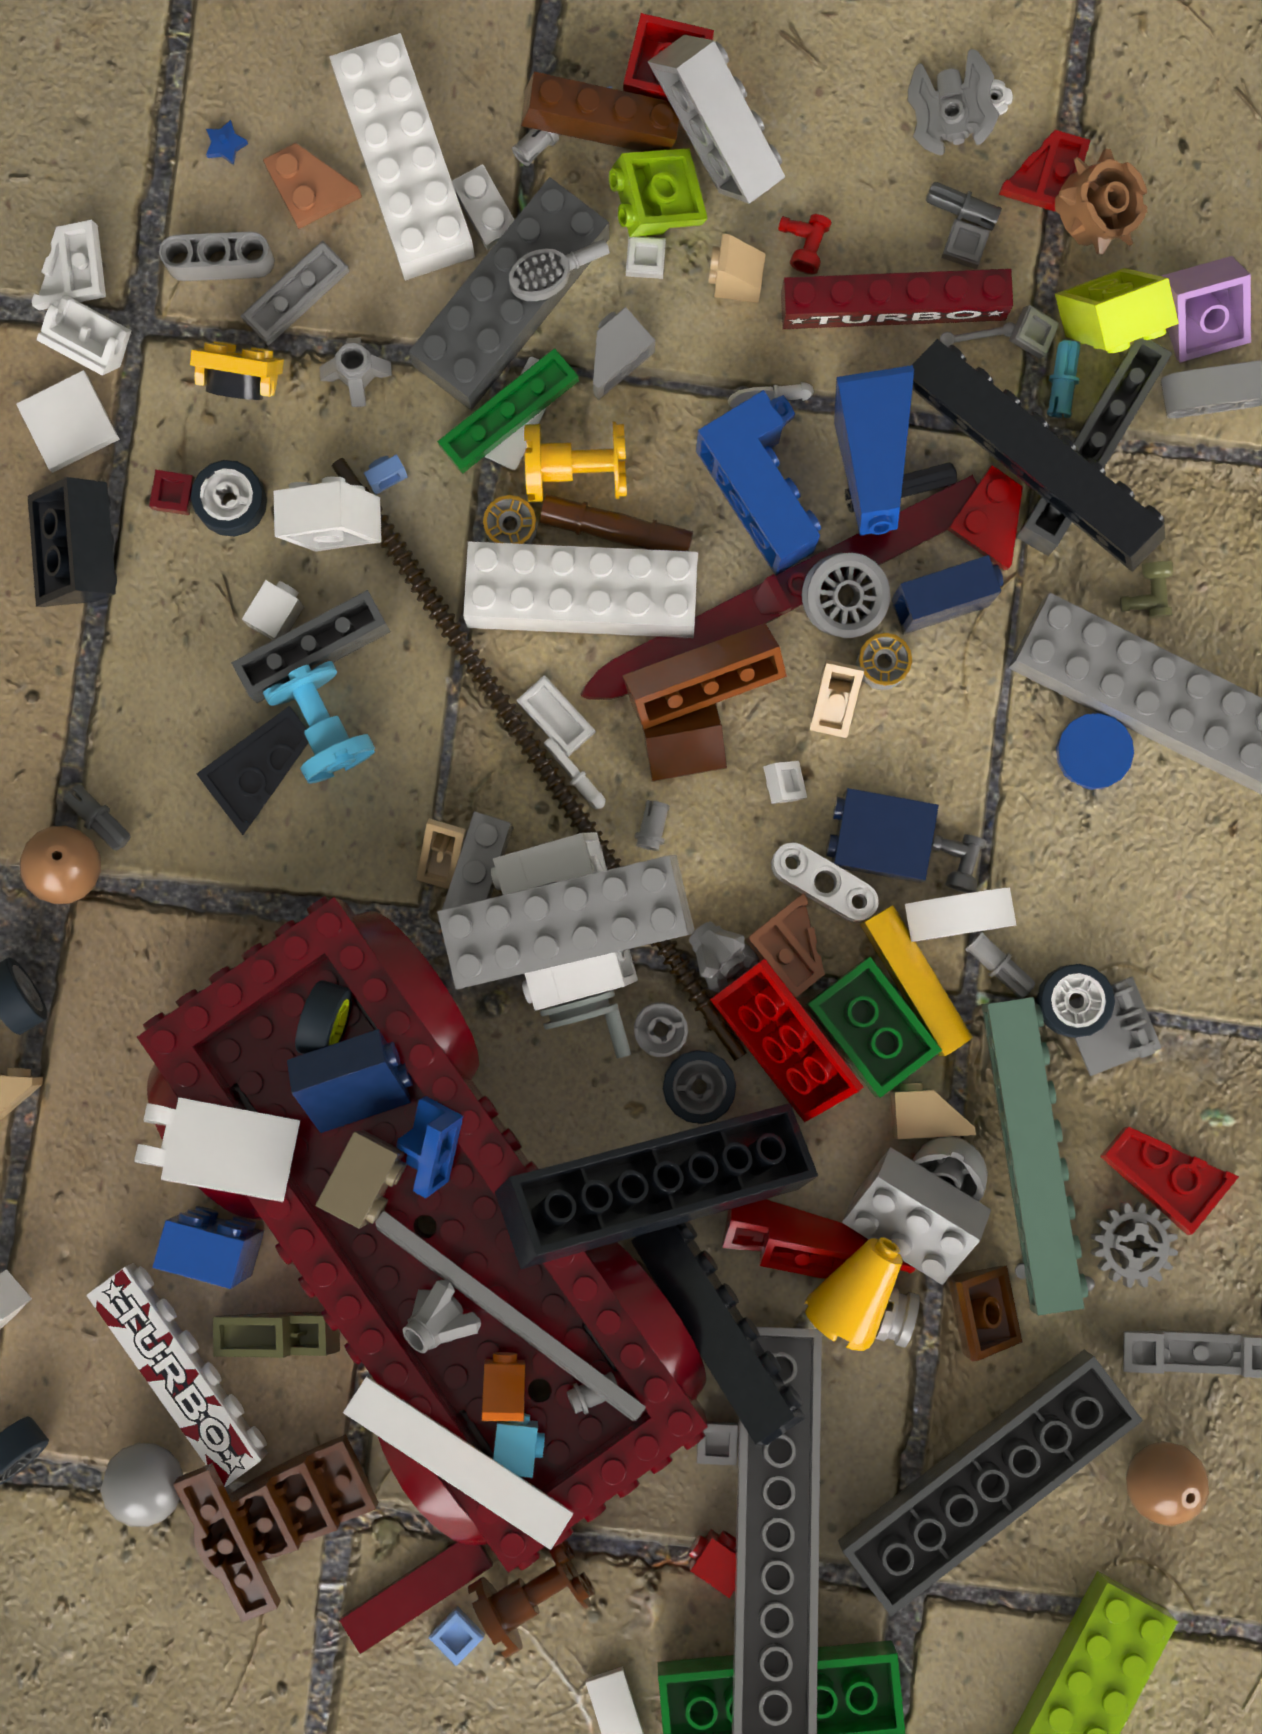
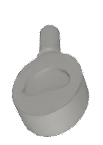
[509,239,610,301]

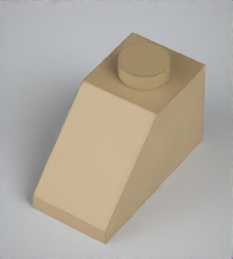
[890,1082,976,1139]

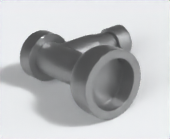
[932,834,986,893]

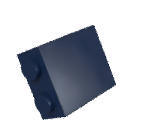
[891,555,1004,635]
[826,788,939,883]
[287,1029,413,1133]

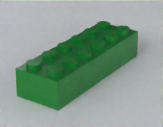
[657,1640,905,1734]

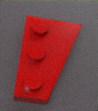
[1100,1126,1239,1235]

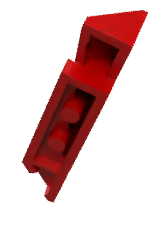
[722,1199,915,1279]

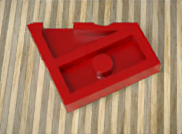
[999,130,1091,212]
[947,465,1023,571]

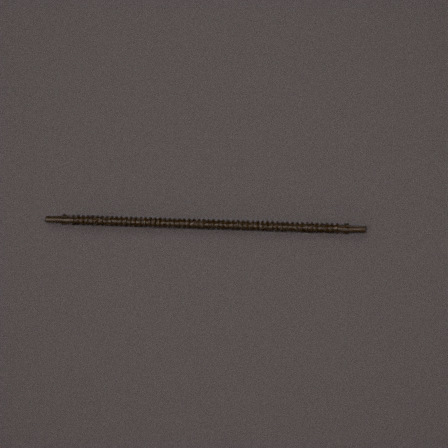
[332,458,747,1061]

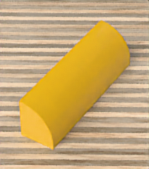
[860,905,973,1056]

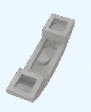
[1123,1331,1262,1378]

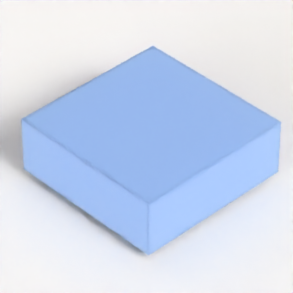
[429,1606,485,1666]

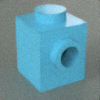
[493,1413,545,1478]

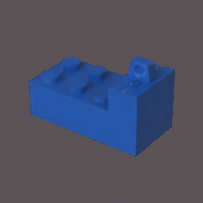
[696,390,821,576]

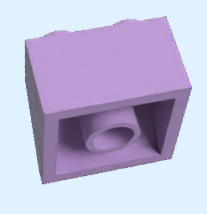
[1161,256,1251,363]

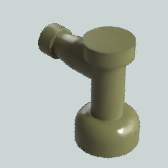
[1120,561,1173,618]

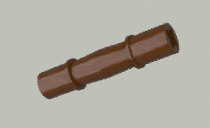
[540,494,693,551]

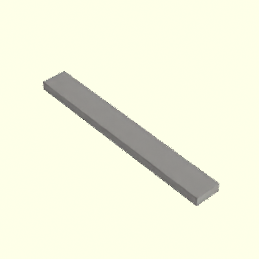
[375,1211,646,1421]

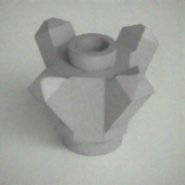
[320,337,392,407]
[689,921,759,993]
[403,1280,481,1353]

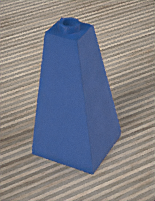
[834,365,914,535]

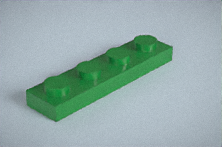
[437,348,579,474]

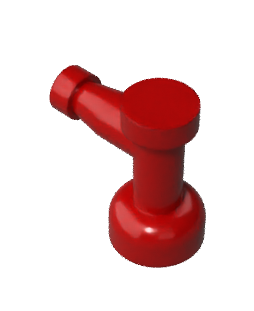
[778,214,832,275]

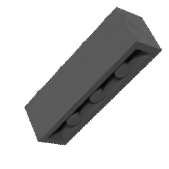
[231,590,391,703]

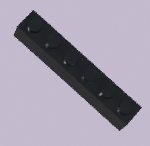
[631,1221,806,1445]

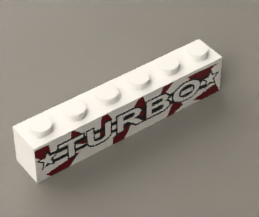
[86,1263,268,1487]

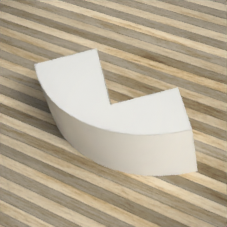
[905,888,1016,942]

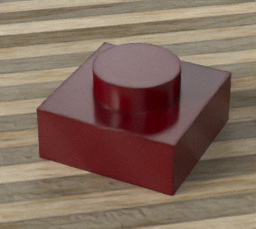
[149,469,195,515]

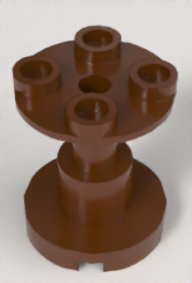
[468,1540,595,1658]

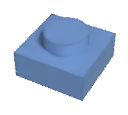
[364,454,408,495]

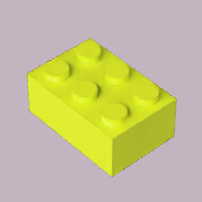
[1055,268,1179,353]

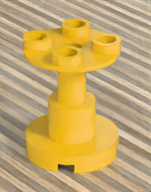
[524,421,627,502]

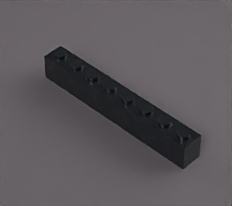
[912,339,1166,572]

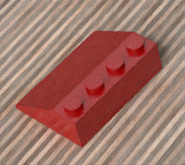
[710,959,864,1123]

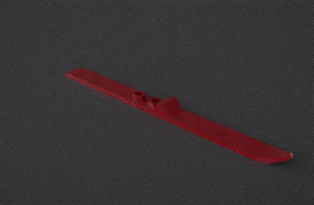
[580,474,977,700]

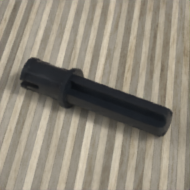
[844,462,957,513]

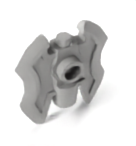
[907,49,1000,155]

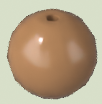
[20,826,101,904]
[1126,1441,1209,1526]

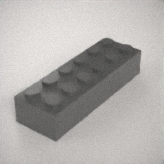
[409,177,610,411]

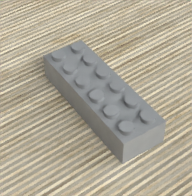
[437,855,695,989]

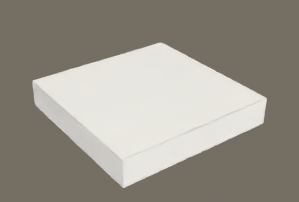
[16,370,120,473]

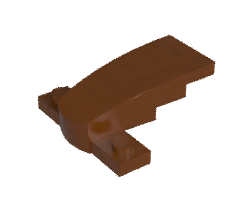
[173,1434,379,1622]

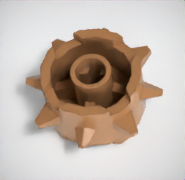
[1055,148,1148,255]

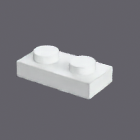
[452,164,515,250]

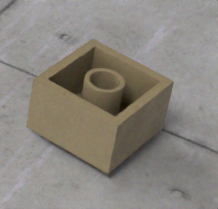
[315,1130,407,1229]

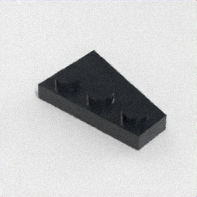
[197,706,309,835]

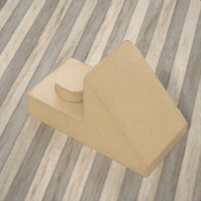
[810,660,864,738]

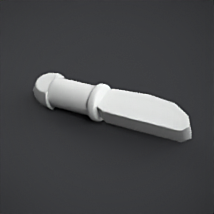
[728,382,814,408]
[544,738,606,809]

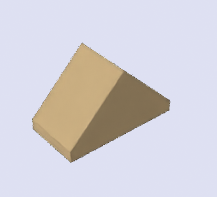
[416,818,467,889]

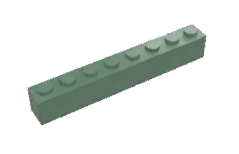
[981,997,1088,1316]

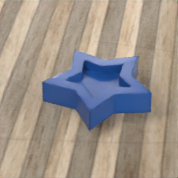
[206,120,248,165]

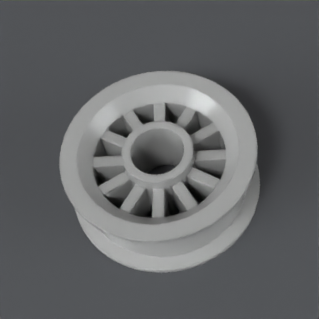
[802,553,890,638]

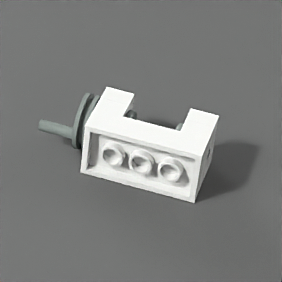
[491,832,638,1058]

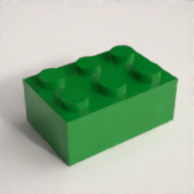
[805,957,942,1098]

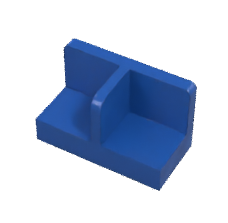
[396,1096,463,1198]

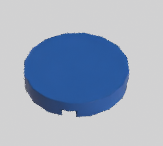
[1056,713,1134,790]

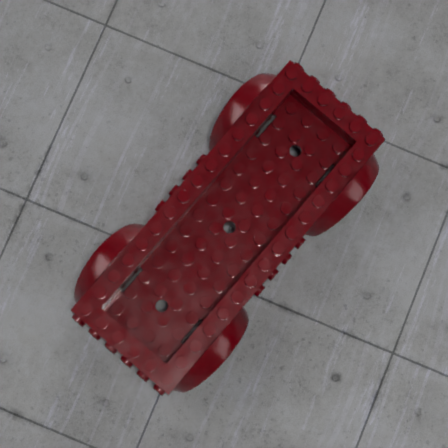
[137,896,708,1573]

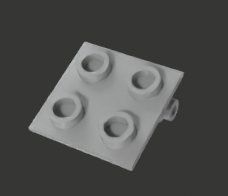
[1069,976,1162,1076]

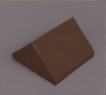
[642,703,727,782]
[948,1265,1023,1361]

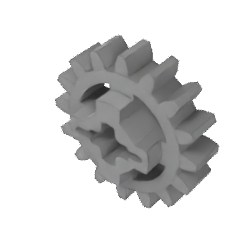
[1091,1202,1178,1288]

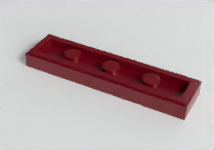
[339,1541,494,1654]

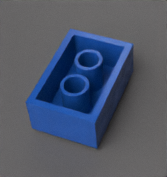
[152,1206,265,1289]

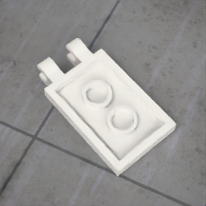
[134,1098,300,1202]

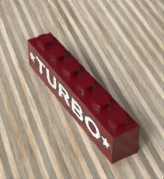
[781,269,1013,330]

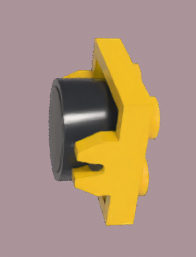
[190,341,284,400]

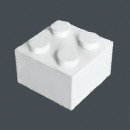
[273,477,381,552]

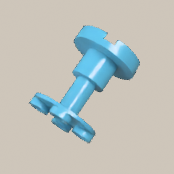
[263,661,375,784]

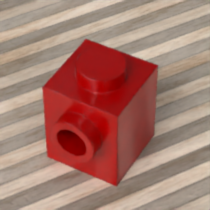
[688,1529,736,1599]

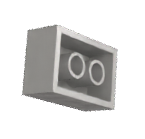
[842,1147,991,1285]

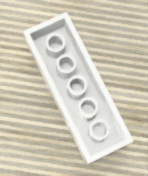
[329,33,475,281]
[463,542,698,638]

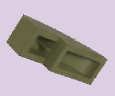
[213,1312,340,1358]

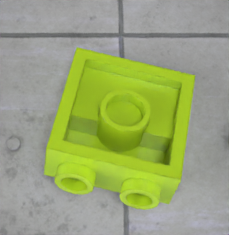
[609,148,708,237]

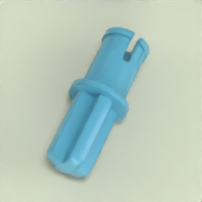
[1047,340,1080,418]

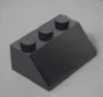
[28,477,117,607]

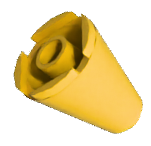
[804,1237,903,1351]

